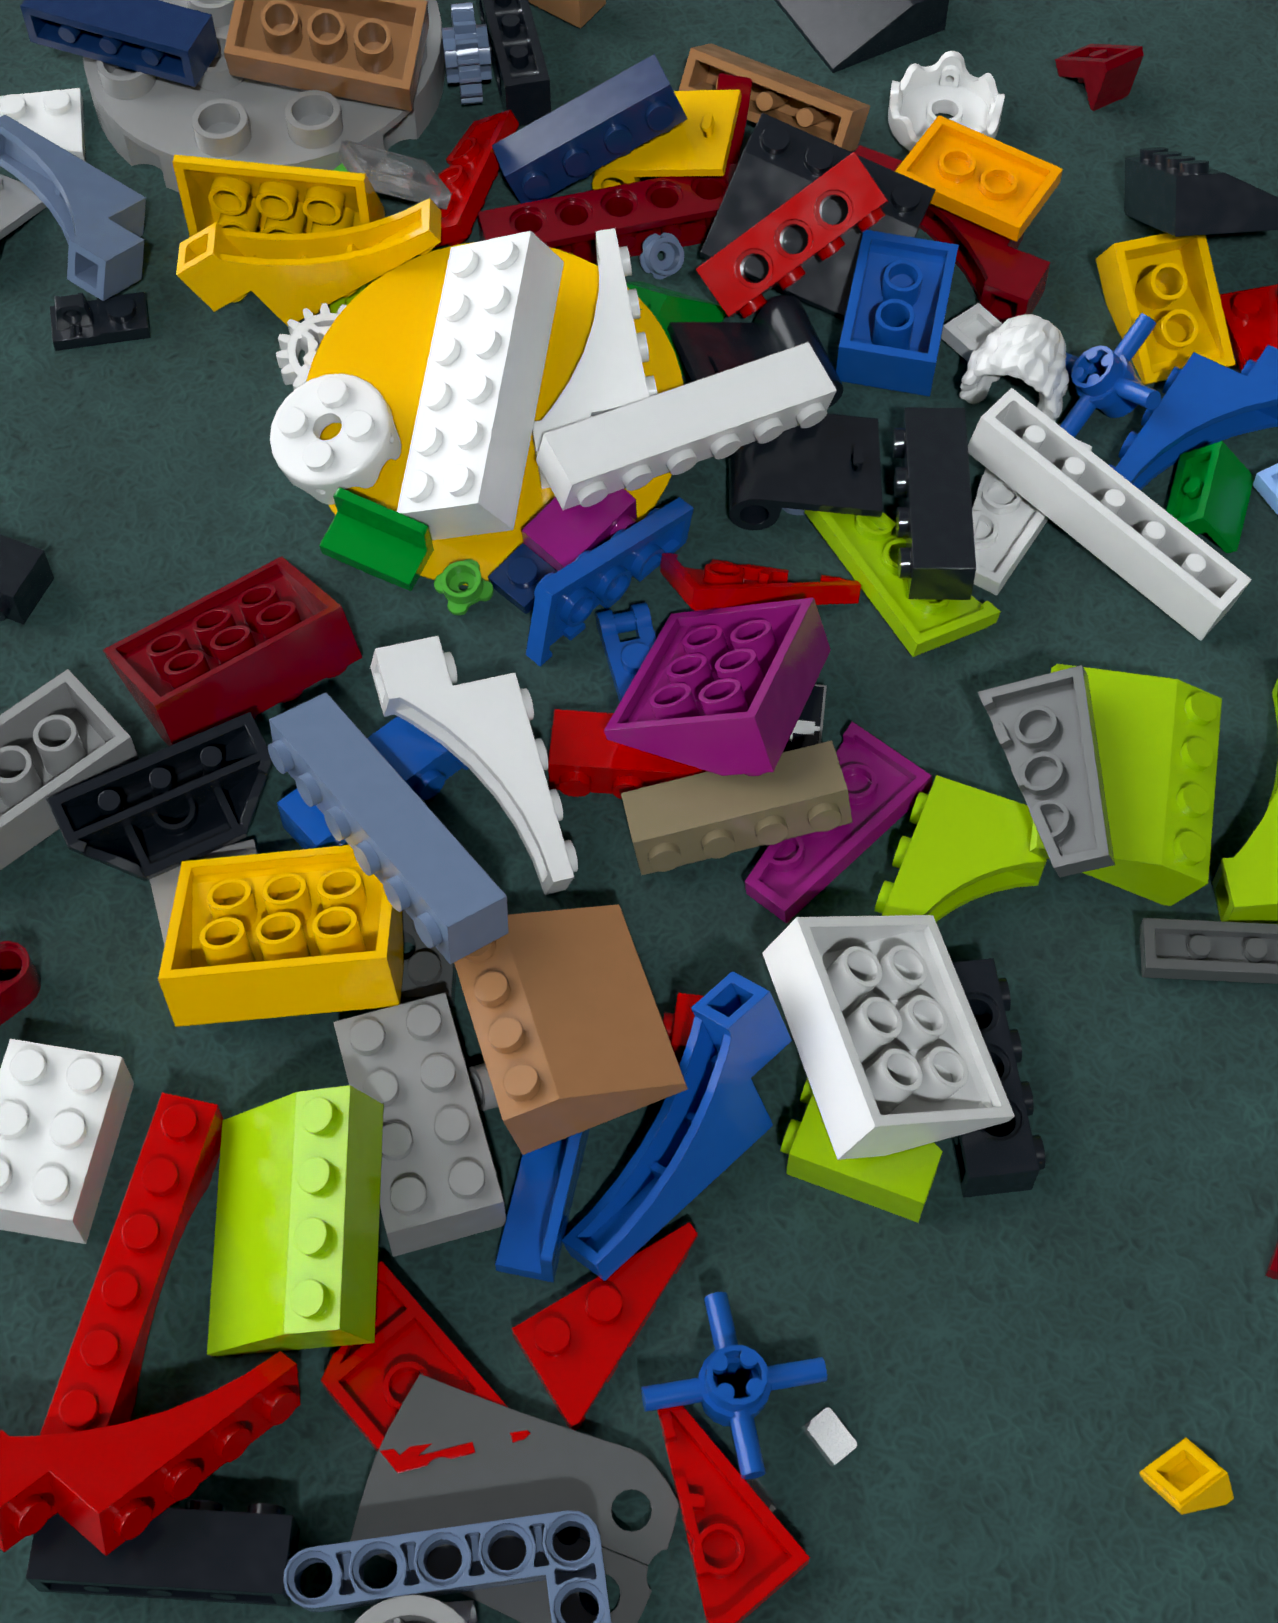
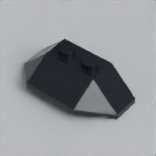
[46,712,273,881]

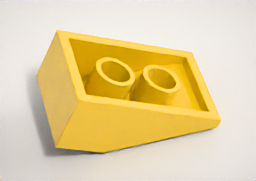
[1096,233,1236,385]

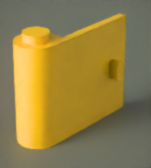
[592,89,742,190]

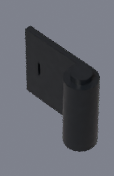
[667,295,844,408]
[729,413,883,530]

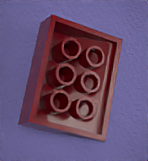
[103,556,362,746]

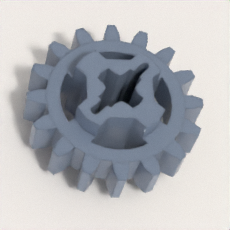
[441,2,492,105]

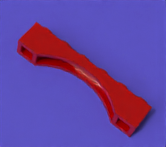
[40,1092,224,1435]

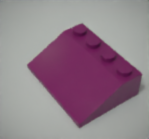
[604,598,831,776]

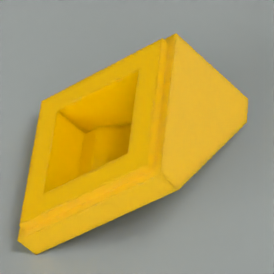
[1139,1437,1234,1515]

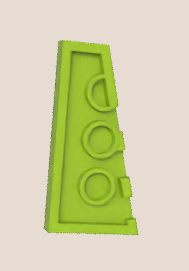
[804,510,1001,657]

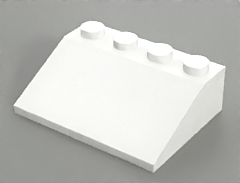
[762,915,1015,1160]

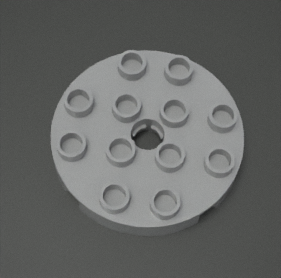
[83,0,445,192]

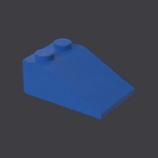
[836,230,959,396]

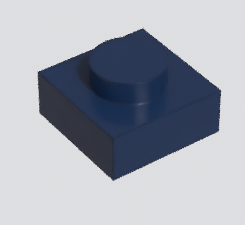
[488,543,557,614]

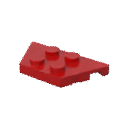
[321,1261,531,1474]

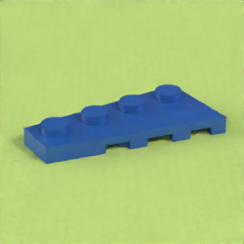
[526,497,694,666]

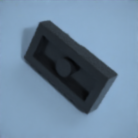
[50,292,151,351]

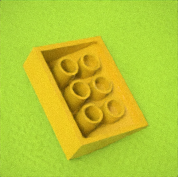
[172,154,385,237]
[158,845,404,1027]

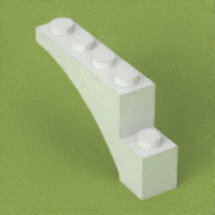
[532,228,657,489]
[370,636,578,895]

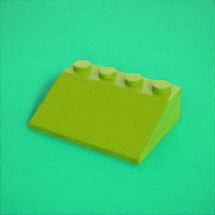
[1030,664,1222,906]
[207,1085,384,1356]

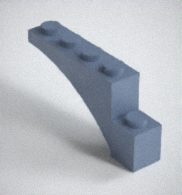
[0,115,146,301]

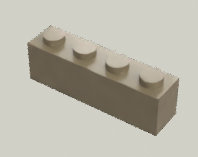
[621,740,853,876]

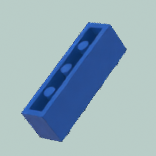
[277,716,469,849]

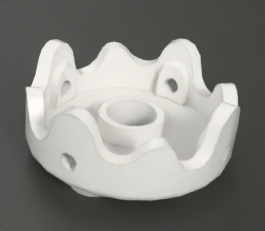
[888,51,1005,151]
[270,373,401,505]

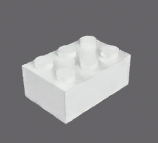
[0,1039,134,1244]

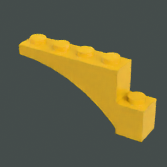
[176,198,441,326]

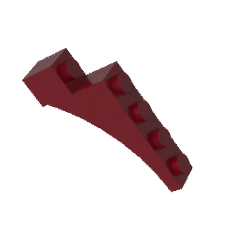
[855,145,1050,323]

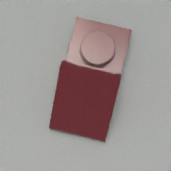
[1055,44,1144,111]

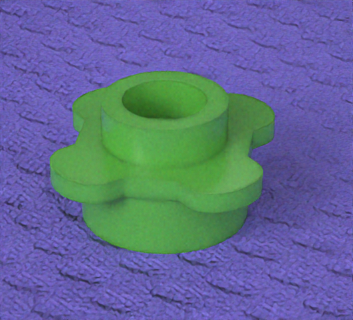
[434,559,494,615]

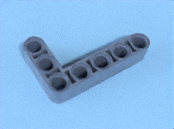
[283,1510,611,1623]

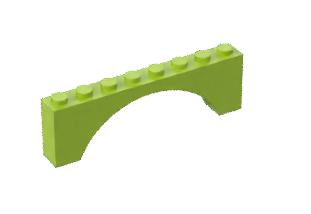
[780,775,1047,1223]

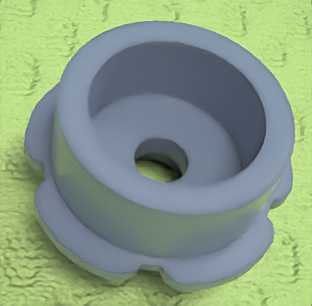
[639,232,684,280]

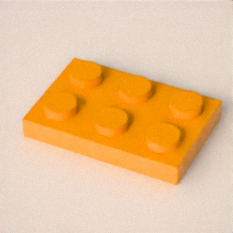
[895,115,1063,242]

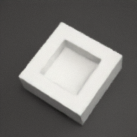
[941,303,1002,362]

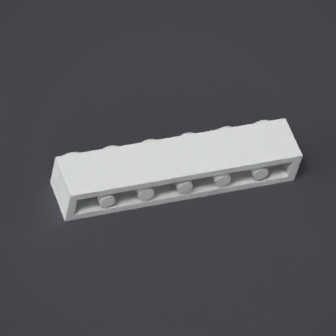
[536,342,837,510]
[968,388,1252,641]

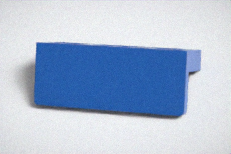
[495,1129,590,1283]

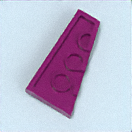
[745,722,932,923]

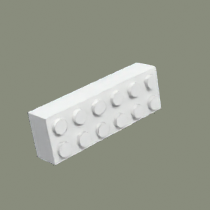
[397,231,564,540]

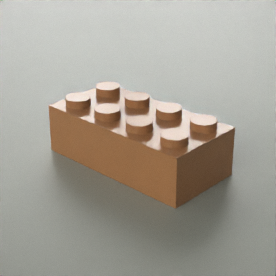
[224,0,429,111]

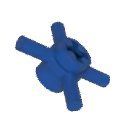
[1060,313,1161,438]
[641,1292,827,1479]

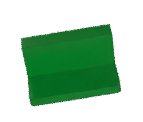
[1166,441,1254,553]
[319,487,434,591]

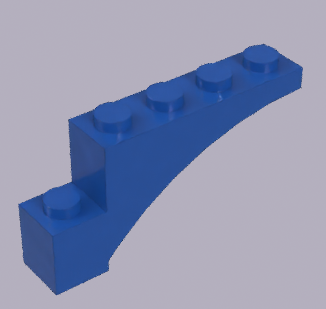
[1109,345,1278,491]
[562,971,792,1281]

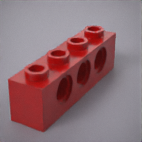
[696,152,889,319]

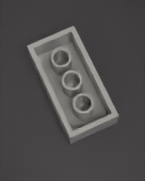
[0,669,139,870]
[333,993,506,1257]

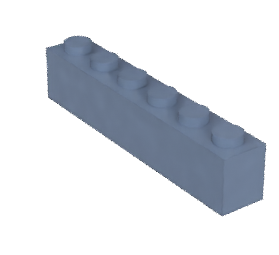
[268,693,509,964]

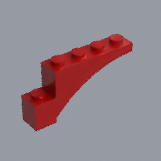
[0,1351,301,1556]

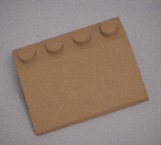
[454,904,688,1155]

